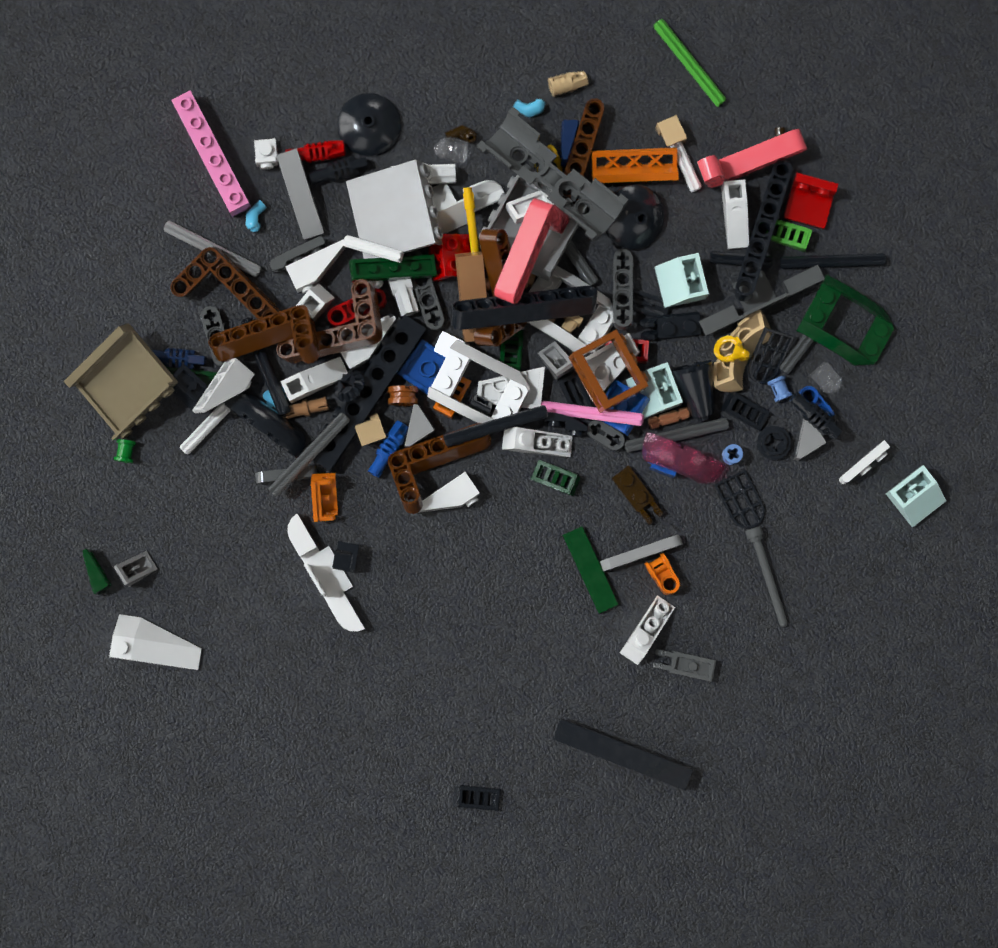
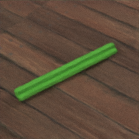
[654,19,726,106]

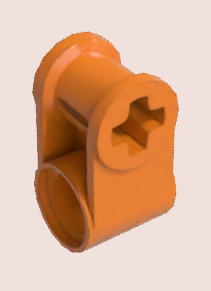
[644,553,680,595]

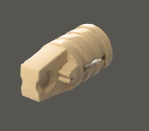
[548,71,588,97]

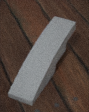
[277,148,324,239]

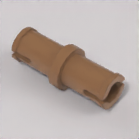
[286,396,329,419]

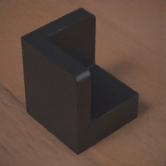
[332,541,359,573]

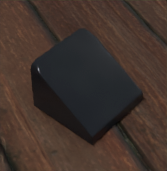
[467,394,492,415]

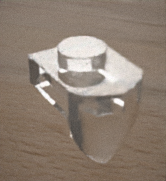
[433,137,468,164]
[810,361,842,394]

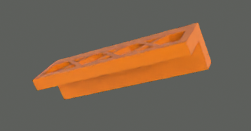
[592,148,678,183]

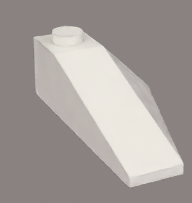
[109,614,202,670]

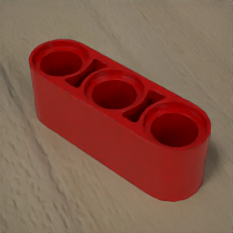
[327,288,386,328]

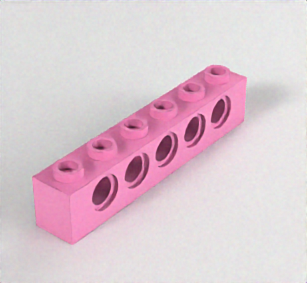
[171,91,251,217]

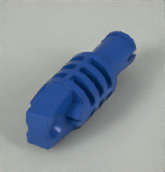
[368,420,409,478]

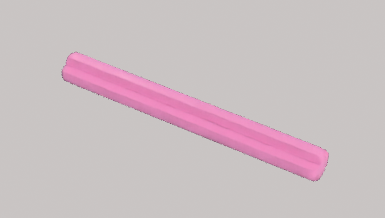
[541,401,644,426]

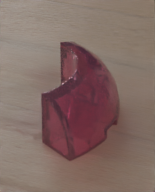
[642,432,726,484]

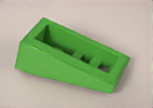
[765,220,812,252]

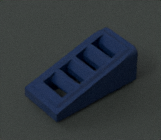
[561,120,579,168]

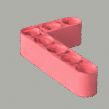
[697,129,807,188]
[494,198,569,304]

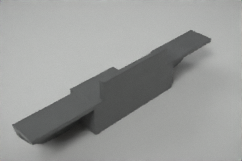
[699,265,824,336]

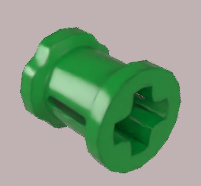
[114,439,136,463]

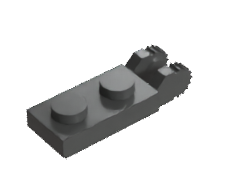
[269,236,326,273]
[653,649,716,682]

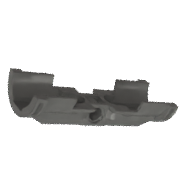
[477,107,628,242]

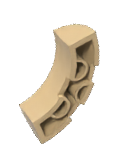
[713,310,774,392]

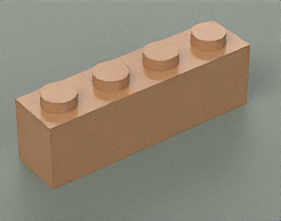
[455,251,490,342]

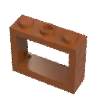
[568,329,649,414]

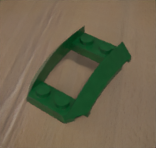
[796,275,894,366]

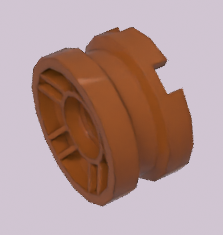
[388,385,418,406]

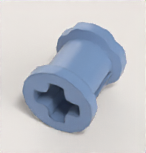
[767,375,792,402]
[722,444,743,465]

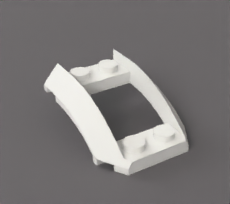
[528,266,613,353]
[427,339,531,423]

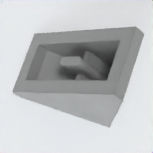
[538,341,574,380]
[405,404,435,448]
[794,418,827,461]
[114,551,157,587]

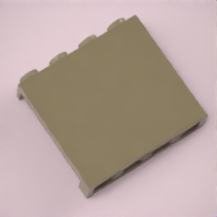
[64,323,178,440]

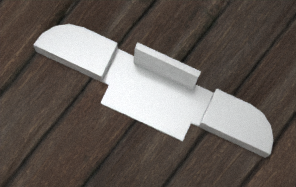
[432,180,505,234]
[288,514,365,632]

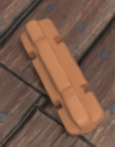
[648,407,690,429]

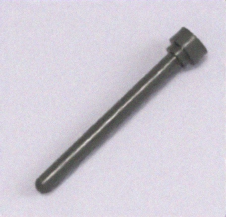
[745,526,788,627]

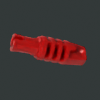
[285,141,345,163]

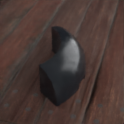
[224,392,306,458]

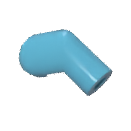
[513,99,545,117]
[246,200,267,232]

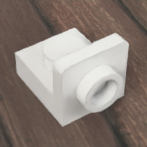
[254,139,278,170]

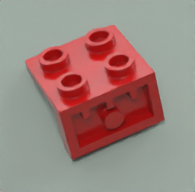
[784,173,838,229]
[428,234,471,281]

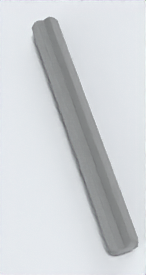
[164,221,261,277]

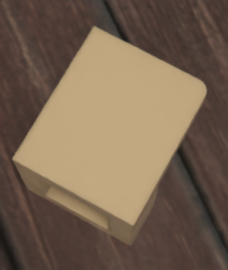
[656,115,687,147]
[355,413,386,446]

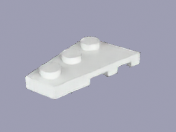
[584,333,640,402]
[477,367,545,409]

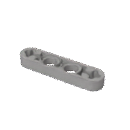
[600,534,683,572]

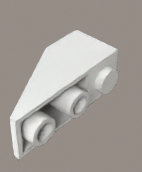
[721,179,749,249]
[340,315,396,371]
[280,357,348,404]
[502,427,573,457]
[620,595,675,665]

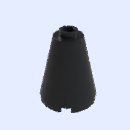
[671,360,714,421]

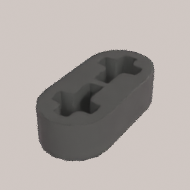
[587,420,625,451]

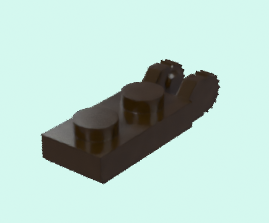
[611,465,663,525]

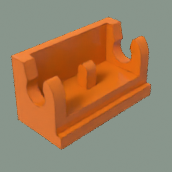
[311,473,338,522]

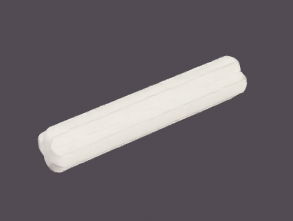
[670,141,701,192]
[343,235,404,263]
[180,403,230,455]

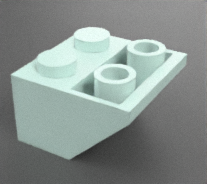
[654,253,709,308]
[626,362,683,419]
[886,465,946,527]

